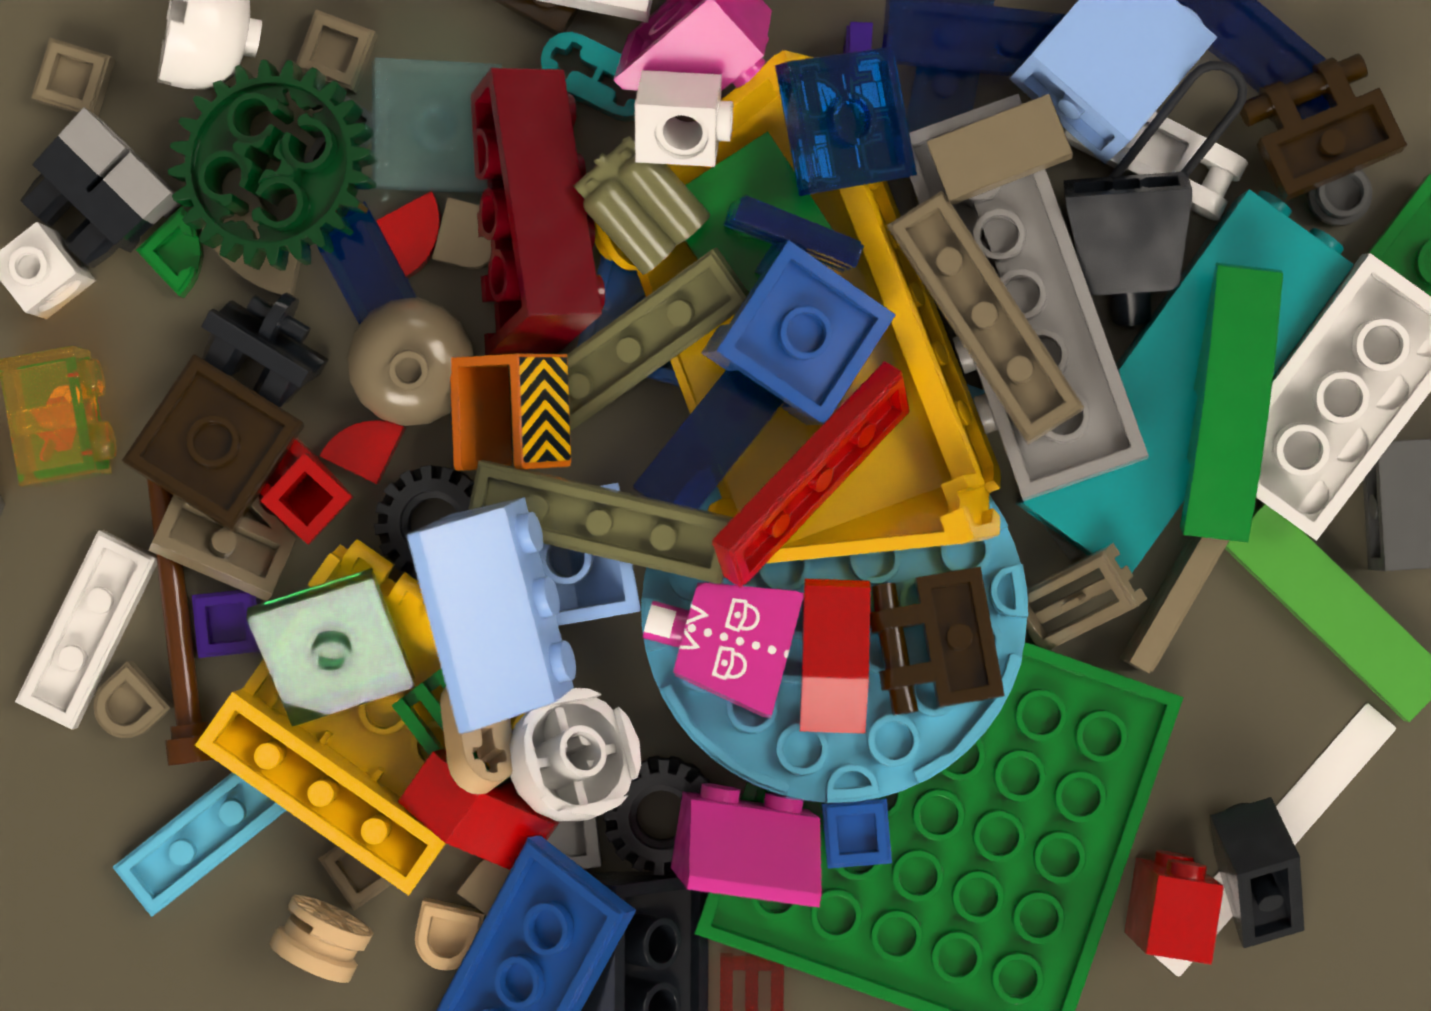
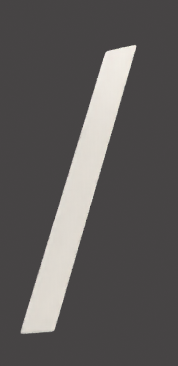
[1153,704,1396,977]

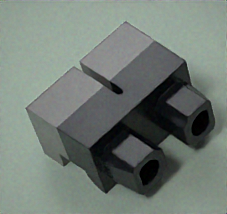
[20,107,181,268]

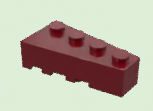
[470,68,605,356]

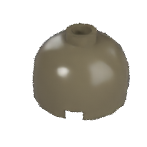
[346,297,473,426]

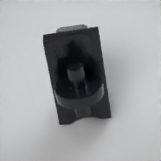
[201,292,329,407]

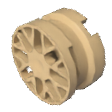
[269,895,374,983]

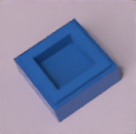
[821,796,892,869]

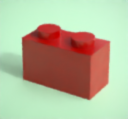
[1124,850,1224,965]

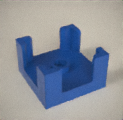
[701,240,895,425]

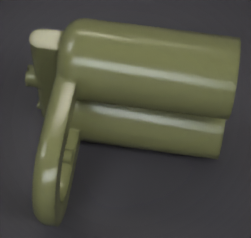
[573,135,711,275]

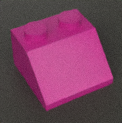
[614,0,772,91]
[671,783,822,907]

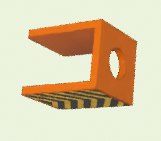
[450,354,571,471]

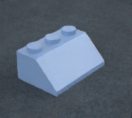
[407,497,576,734]

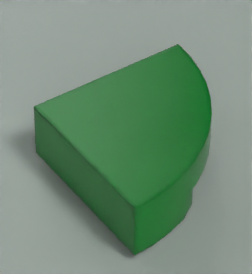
[136,207,204,298]

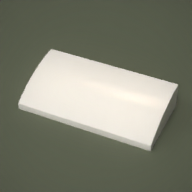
[1256,253,1431,541]

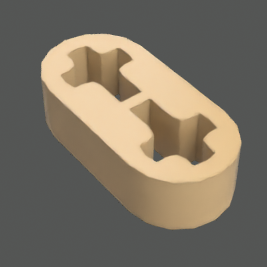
[440,686,513,795]

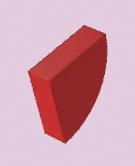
[376,191,441,279]
[319,420,407,484]

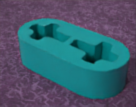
[540,32,636,122]

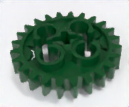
[168,59,378,271]

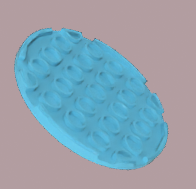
[641,463,1028,803]

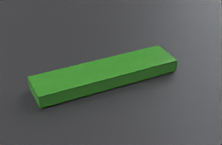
[1225,502,1431,722]

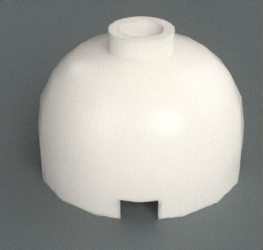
[157,0,262,90]
[509,688,641,821]

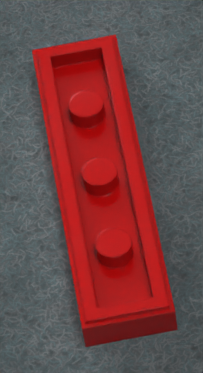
[712,361,910,588]

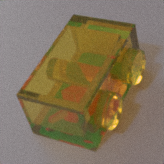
[0,346,117,487]

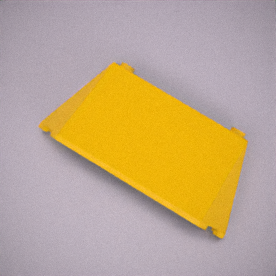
[594,50,1001,563]

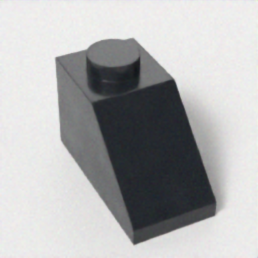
[1210,797,1304,948]

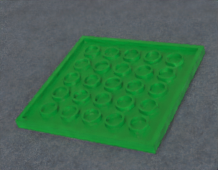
[695,642,1184,1011]

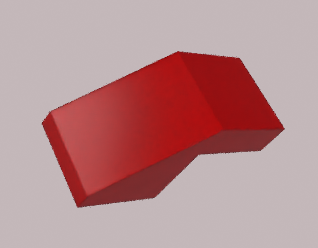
[260,438,353,545]
[800,578,871,734]
[397,748,560,870]

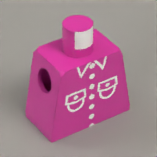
[643,582,804,719]

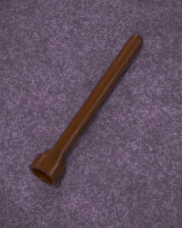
[147,479,215,766]

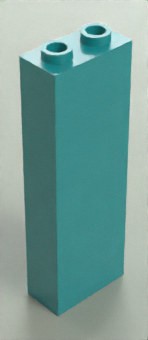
[1015,189,1354,573]

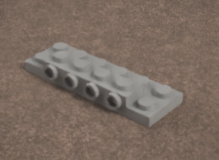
[896,94,1148,501]

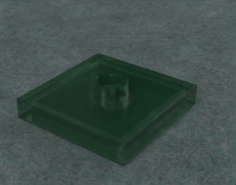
[246,568,415,727]

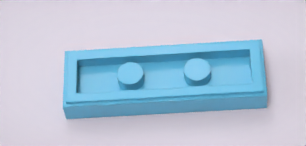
[113,772,287,917]

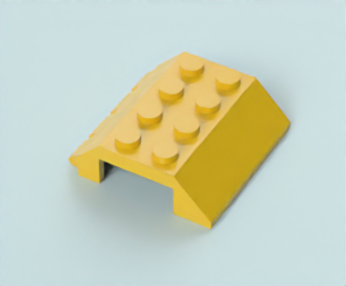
[195,539,526,896]

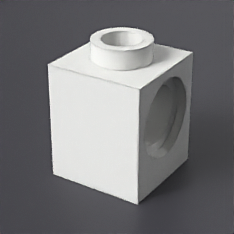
[635,70,733,167]
[0,222,96,319]

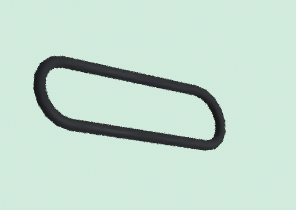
[1109,61,1248,177]

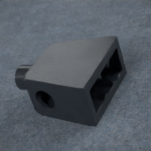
[1063,171,1192,326]

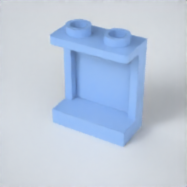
[1010,0,1217,164]

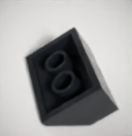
[581,871,709,1011]

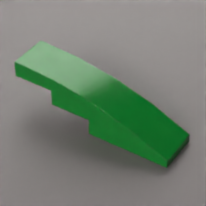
[1180,263,1283,542]

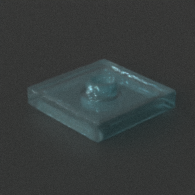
[372,57,502,193]

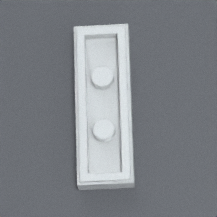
[15,530,157,730]

